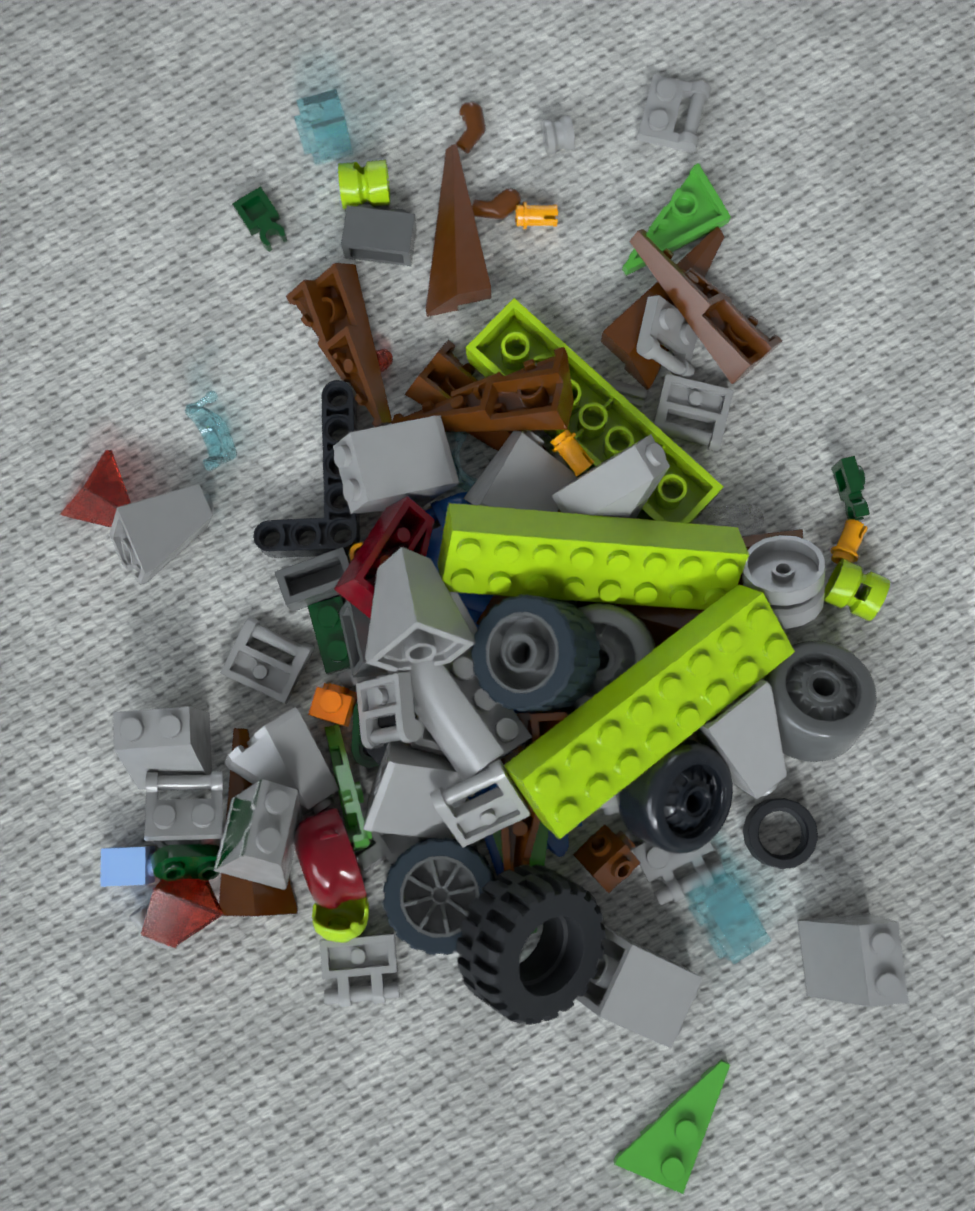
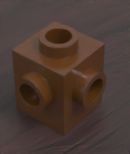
[573,824,641,894]

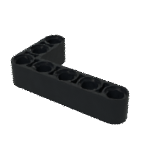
[253,380,360,558]

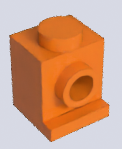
[308,683,357,727]

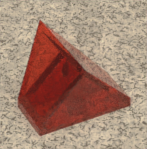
[60,450,131,527]
[141,879,224,949]

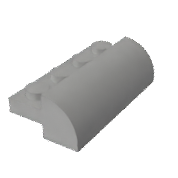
[386,648,532,781]

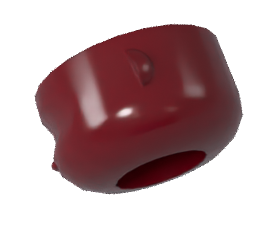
[294,808,367,909]

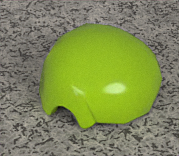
[312,894,369,943]

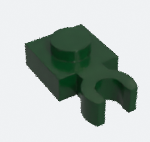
[232,186,287,252]
[831,456,870,521]

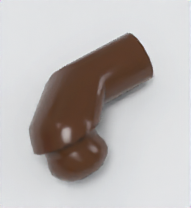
[456,101,486,154]
[472,188,521,220]

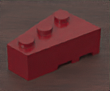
[334,496,434,619]

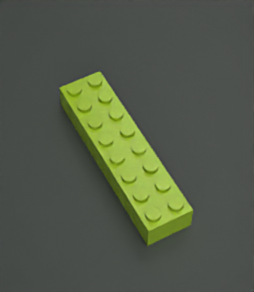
[465,298,724,523]
[437,503,749,610]
[504,584,795,839]

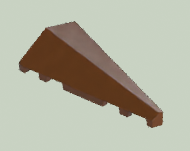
[601,226,724,391]
[404,339,546,451]
[498,710,567,872]
[218,728,298,916]

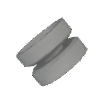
[742,535,826,629]

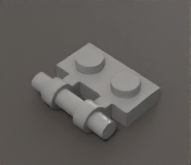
[632,841,726,906]
[320,932,400,1007]

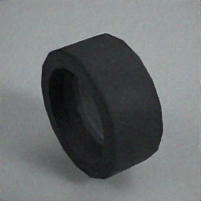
[743,798,818,869]

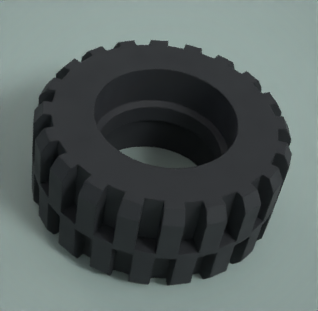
[457,864,605,1025]

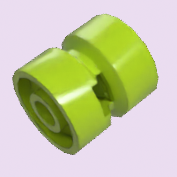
[338,160,391,209]
[824,559,891,621]

